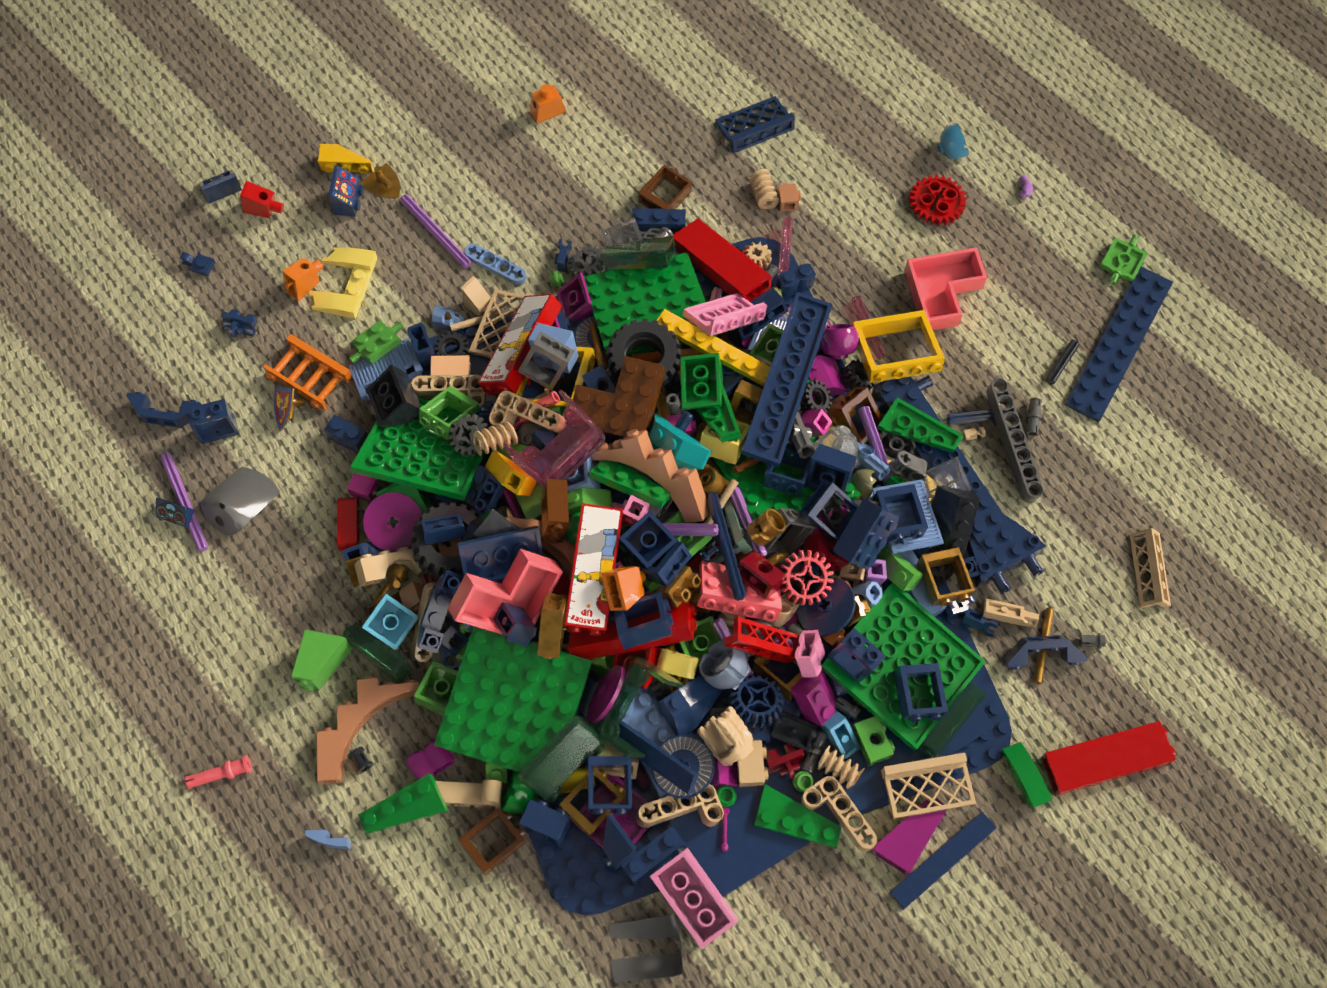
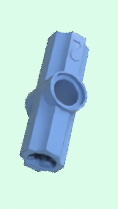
[837,434,890,481]

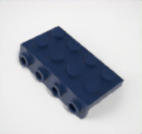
[457,526,543,584]

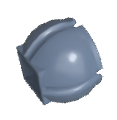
[699,640,751,690]

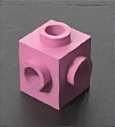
[621,495,649,525]

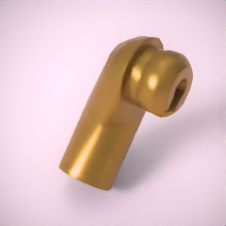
[767,550,789,565]

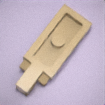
[983,598,1039,628]

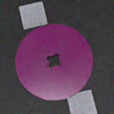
[363,493,422,552]
[587,665,625,723]

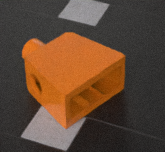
[530,84,566,123]
[282,258,323,302]
[601,566,646,611]

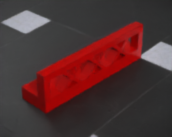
[724,617,800,664]

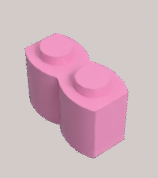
[795,630,825,677]

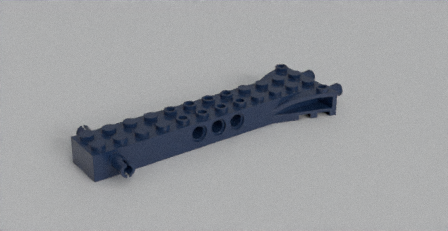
[871,375,1047,595]

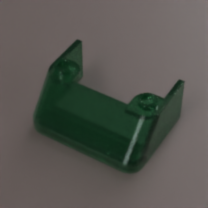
[597,657,684,759]
[518,716,612,802]

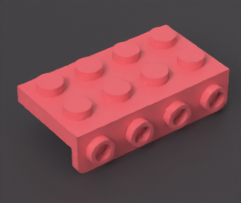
[698,560,782,622]

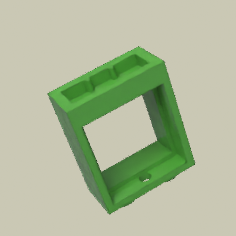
[419,386,479,441]

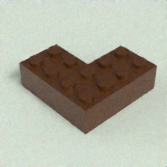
[566,356,666,439]

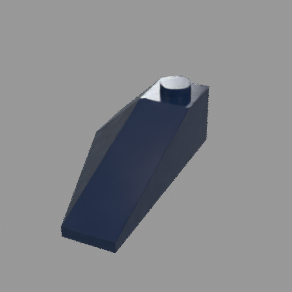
[656,674,725,736]

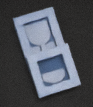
[305,830,351,850]

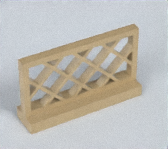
[469,289,533,358]
[881,753,976,819]

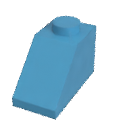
[820,710,860,760]

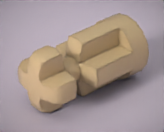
[962,427,986,441]

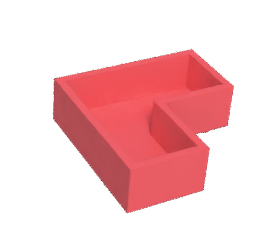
[904,247,987,330]
[448,549,563,634]

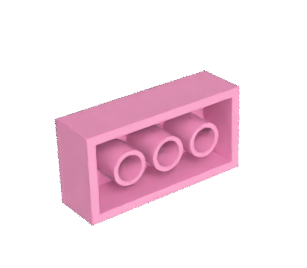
[650,848,738,949]

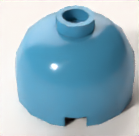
[938,123,969,159]

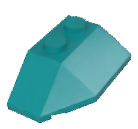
[648,413,712,470]

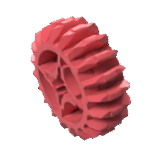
[780,550,834,605]

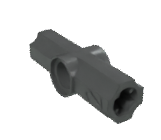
[788,412,815,459]

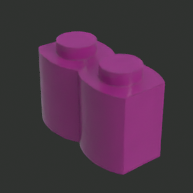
[406,739,455,780]

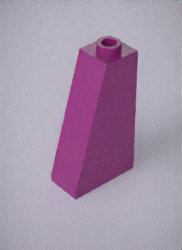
[871,798,946,876]

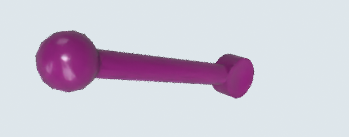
[720,807,730,852]

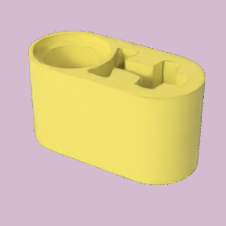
[656,649,699,679]

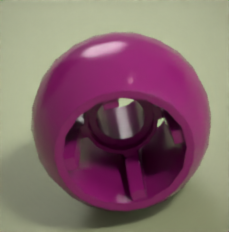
[819,324,859,359]

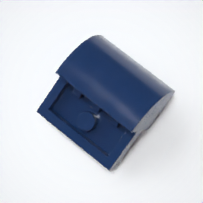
[464,465,506,515]

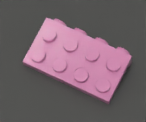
[682,293,767,336]

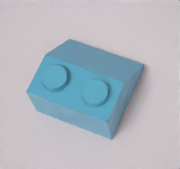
[362,593,419,650]

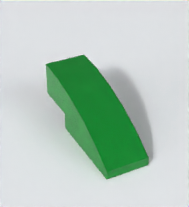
[1001,742,1052,808]

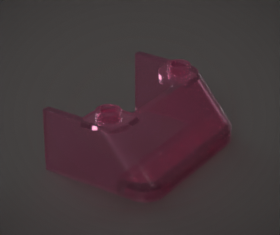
[503,390,605,487]

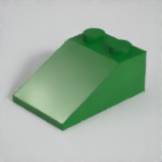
[680,353,723,410]

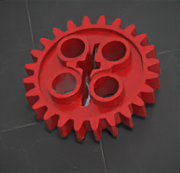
[909,174,967,227]

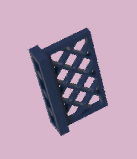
[715,96,795,153]

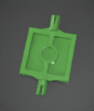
[1099,235,1148,285]
[349,320,404,364]

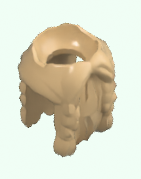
[698,706,754,766]

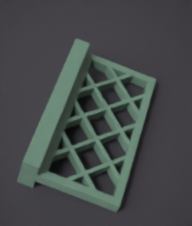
[700,497,753,564]

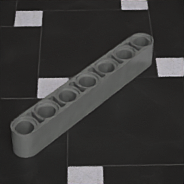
[986,378,1043,503]

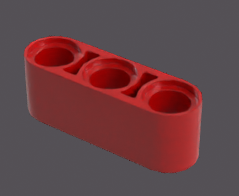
[337,497,360,551]

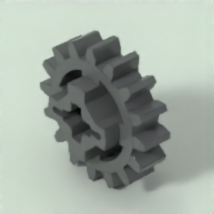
[568,245,607,277]
[448,414,489,457]

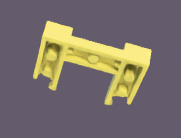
[309,248,377,319]

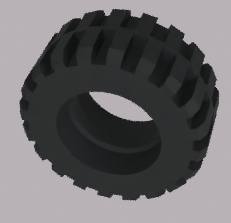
[607,319,681,392]
[411,502,477,579]

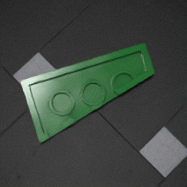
[694,386,741,443]
[877,397,964,453]
[589,460,671,508]
[358,774,449,834]
[754,784,842,849]

